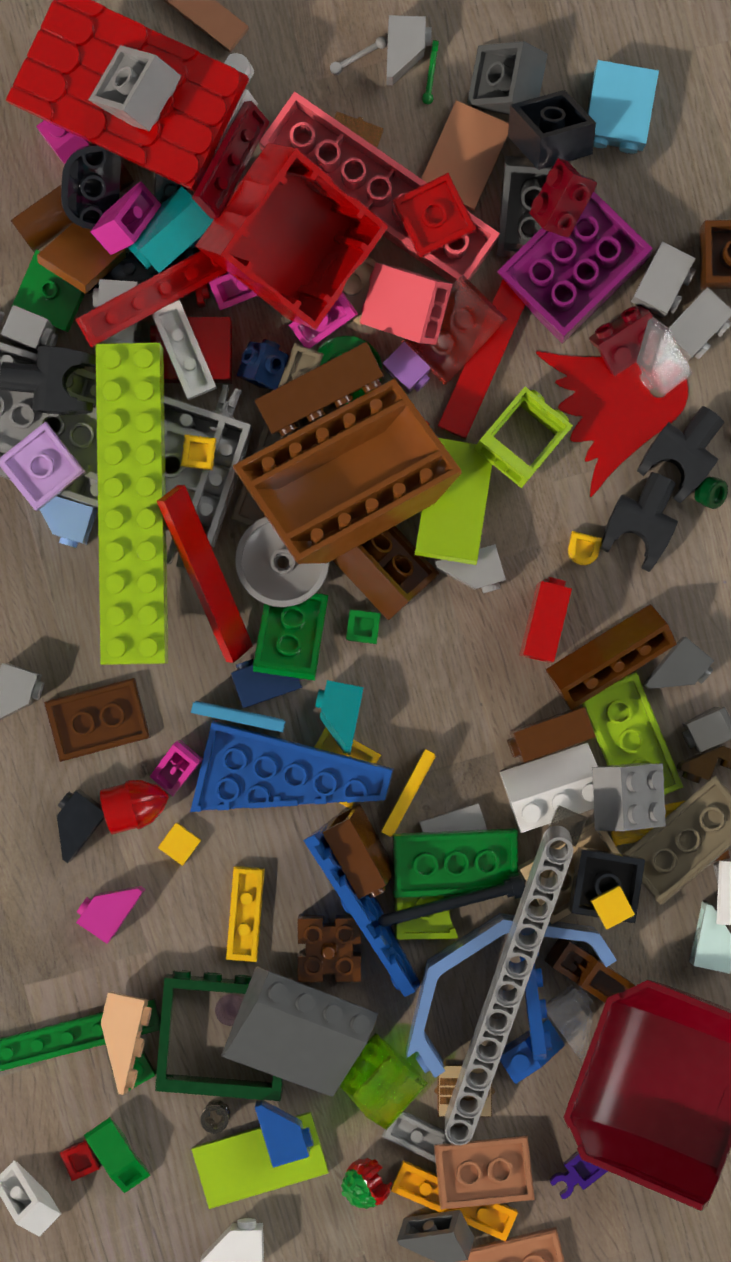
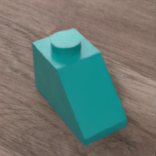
[315,680,364,755]

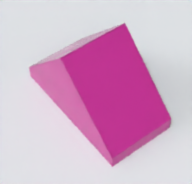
[149,740,203,796]

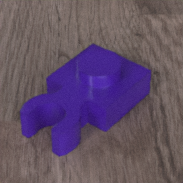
[549,1152,608,1199]

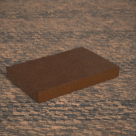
[44,678,151,762]

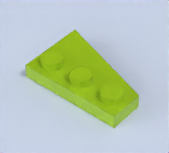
[395,896,458,940]

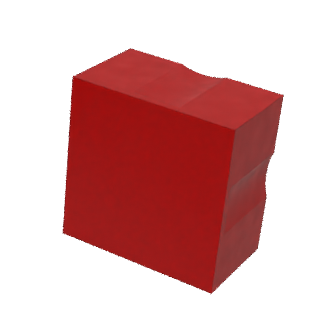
[195,143,389,330]

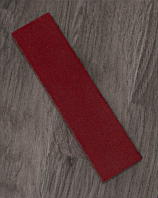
[192,101,270,219]

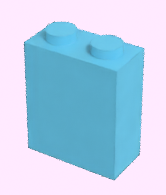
[587,60,659,154]

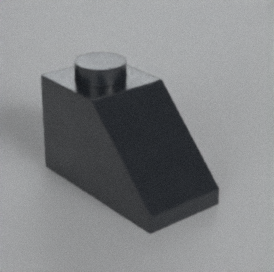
[57,789,105,863]

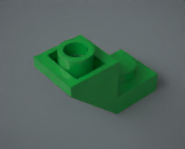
[84,1117,151,1193]

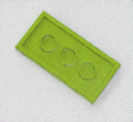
[415,438,492,565]
[582,672,684,795]
[191,1111,329,1209]

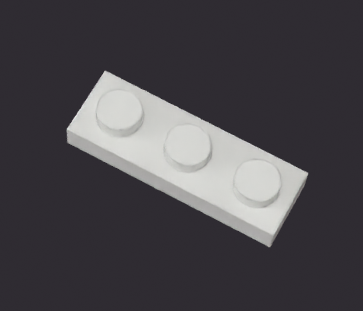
[152,300,217,400]

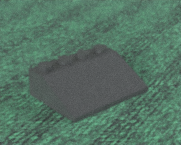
[221,966,378,1097]

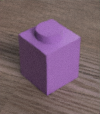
[382,342,431,394]

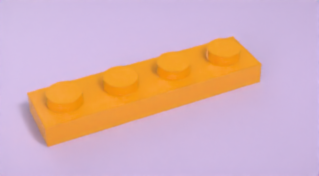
[391,1160,518,1242]

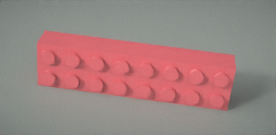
[259,91,500,291]

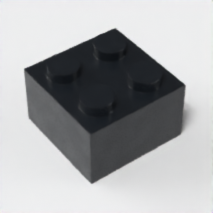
[508,90,596,170]
[568,847,645,923]

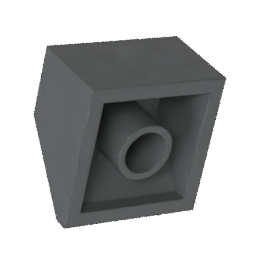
[467,41,548,115]

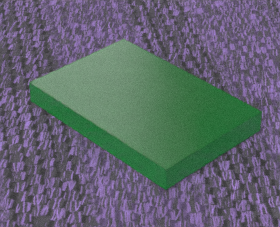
[253,593,328,681]

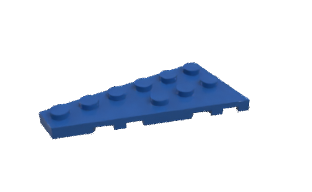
[190,721,394,812]
[303,822,421,997]

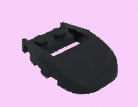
[61,144,187,230]

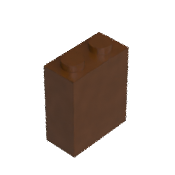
[507,707,596,763]
[322,804,393,899]

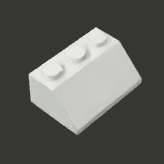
[499,743,598,833]

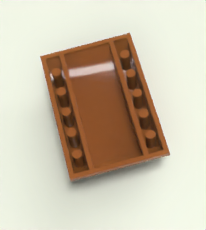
[233,378,462,564]

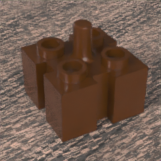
[298,915,361,982]

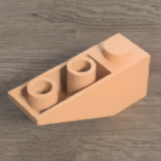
[101,992,152,1095]

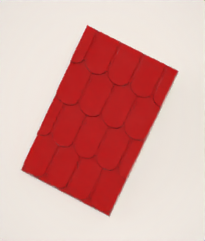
[6,0,249,191]

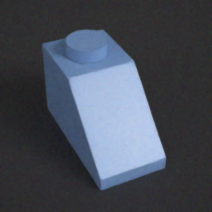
[40,496,97,548]

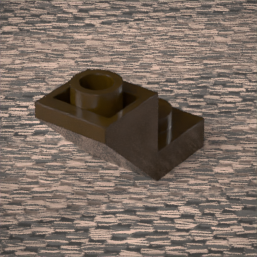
[676,745,731,784]

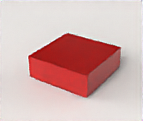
[60,1140,102,1181]

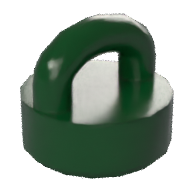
[694,477,728,509]

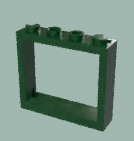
[155,970,283,1101]

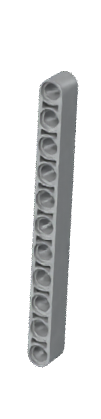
[445,826,574,1146]

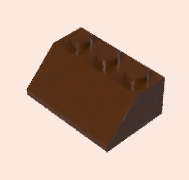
[333,526,439,621]

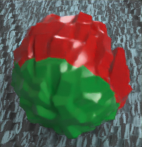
[341,1158,392,1209]

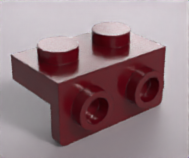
[529,158,597,237]
[589,306,666,376]

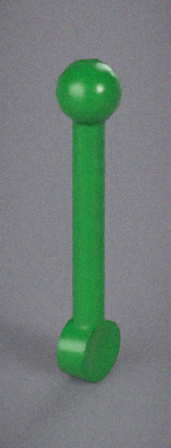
[422,40,439,104]

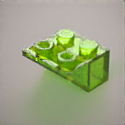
[340,1033,428,1130]

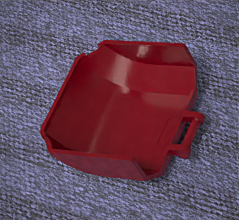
[563,980,731,1211]

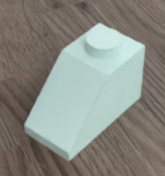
[689,901,731,974]

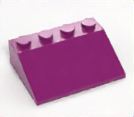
[497,192,653,344]

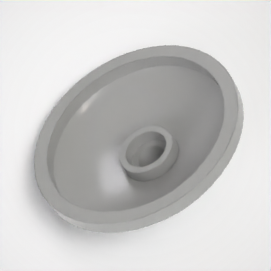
[235,517,329,607]

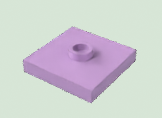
[0,422,86,511]

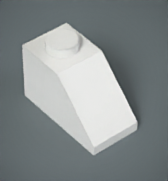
[0,1160,61,1237]
[200,1218,264,1262]

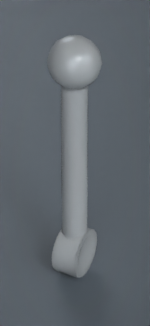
[330,36,388,75]

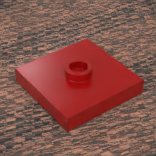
[392,173,476,258]

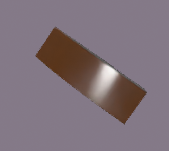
[544,939,636,1003]

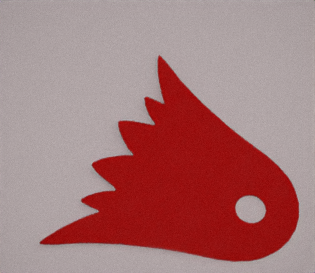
[536,351,688,497]

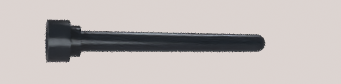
[378,872,525,927]

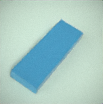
[191,701,286,732]

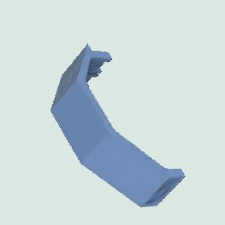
[406,913,617,1078]

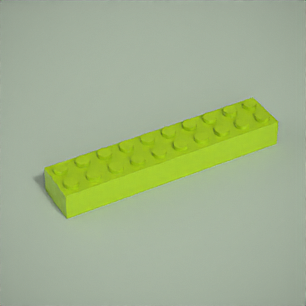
[96,343,168,665]

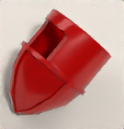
[100,780,169,835]

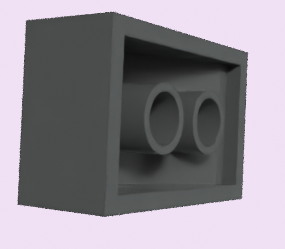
[497,155,554,257]

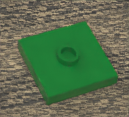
[12,250,85,332]

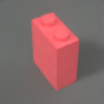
[360,262,453,345]

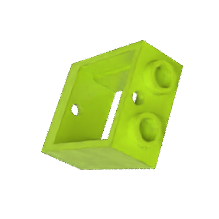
[474,386,573,488]

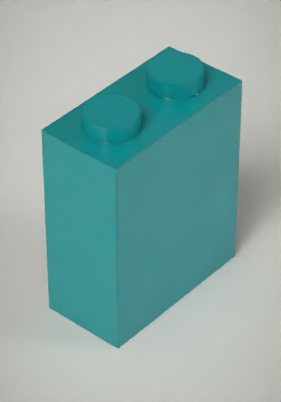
[128,187,213,273]

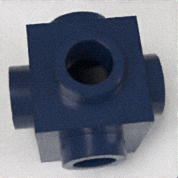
[236,339,289,390]

